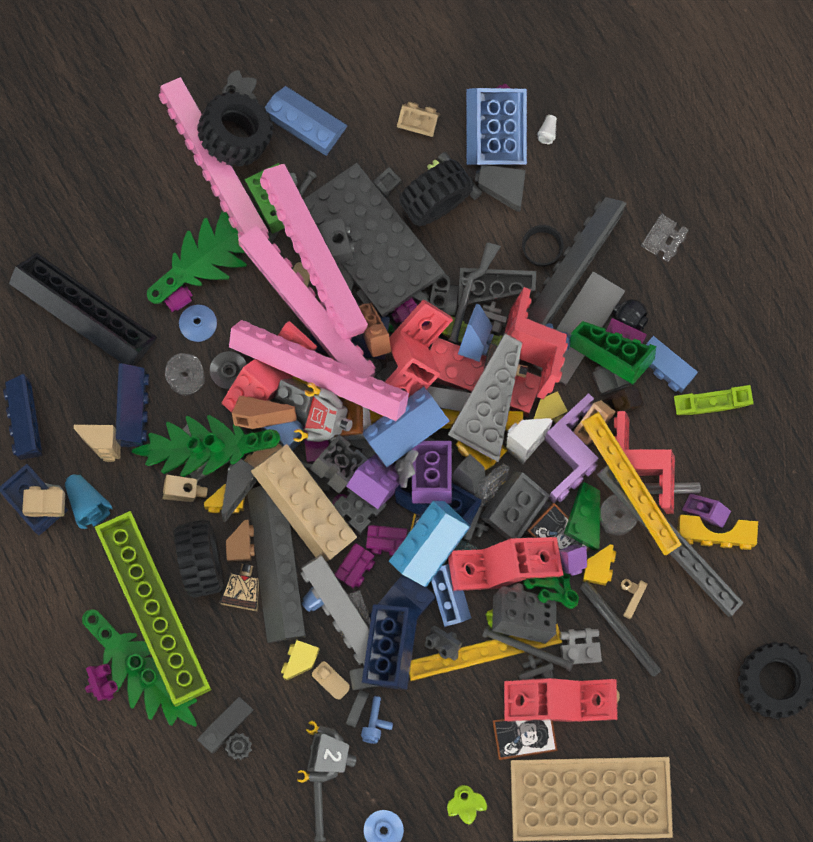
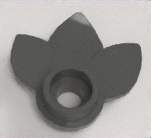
[222,70,257,99]

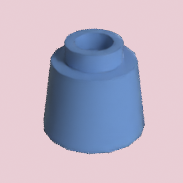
[301,587,324,612]

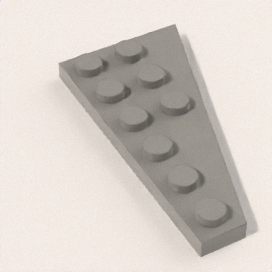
[448,333,522,462]

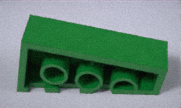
[570,321,657,384]

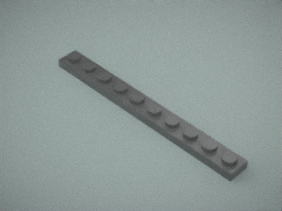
[597,464,743,617]

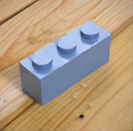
[646,336,698,393]
[431,564,471,627]

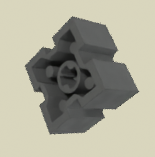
[310,435,368,493]
[333,489,387,536]

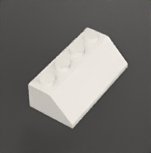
[505,418,552,464]

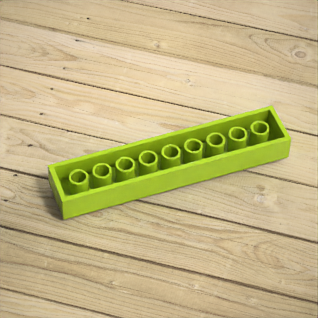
[95,511,211,707]

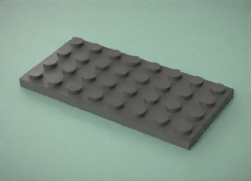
[303,163,445,318]

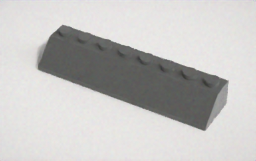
[526,197,627,326]
[247,486,306,643]

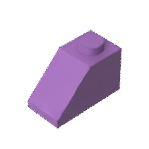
[682,493,731,528]
[559,544,587,576]

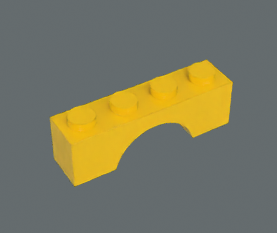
[677,515,758,550]

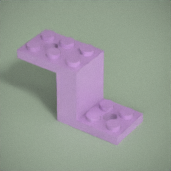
[544,393,599,503]

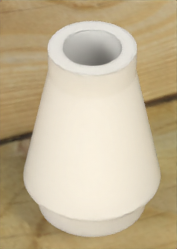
[537,115,557,144]

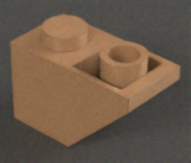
[226,520,255,563]

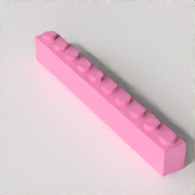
[159,77,269,238]
[260,164,368,340]
[238,225,376,378]
[229,320,409,421]

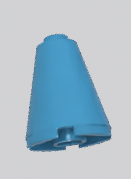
[65,474,113,529]

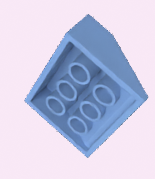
[466,88,527,165]

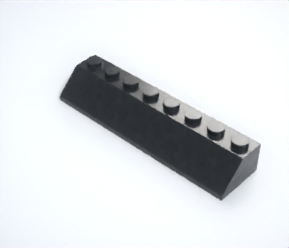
[9,253,157,366]

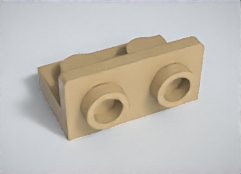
[397,102,440,137]

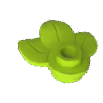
[447,785,487,824]

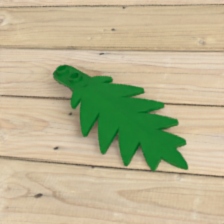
[147,210,264,304]
[132,415,280,477]
[82,609,197,727]

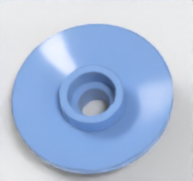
[364,810,404,842]

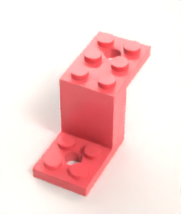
[504,287,568,400]
[385,299,453,398]
[221,321,318,413]
[614,411,675,514]
[448,537,563,591]
[504,679,617,722]

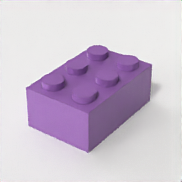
[412,441,452,503]
[346,453,400,509]

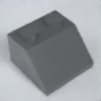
[275,378,317,426]

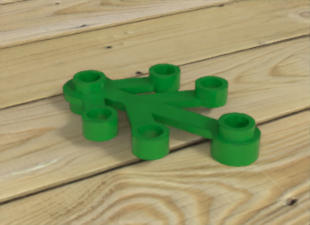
[524,560,579,609]

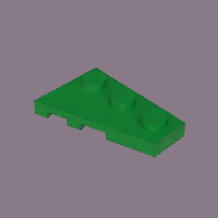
[564,482,600,551]

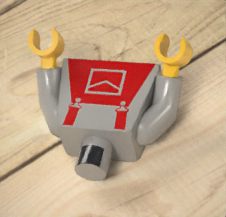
[293,383,353,442]

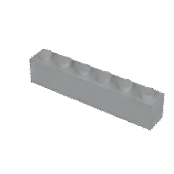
[300,554,369,665]

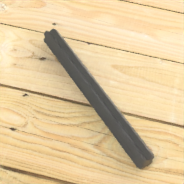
[580,581,661,677]

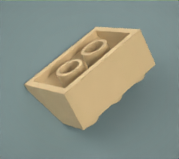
[74,425,121,462]

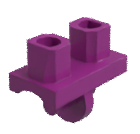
[85,664,118,701]

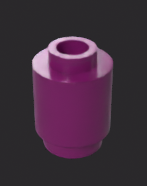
[164,286,193,312]

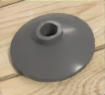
[210,351,247,389]

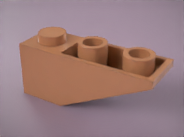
[359,303,391,357]
[232,396,297,429]

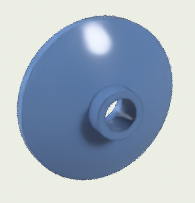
[179,305,217,342]

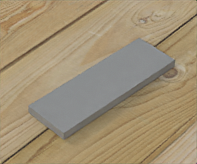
[534,272,625,386]

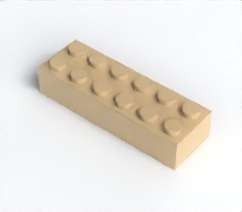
[251,444,357,562]

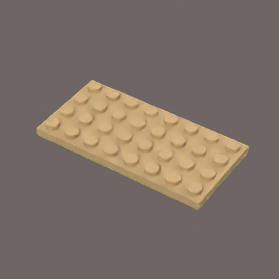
[511,757,673,841]

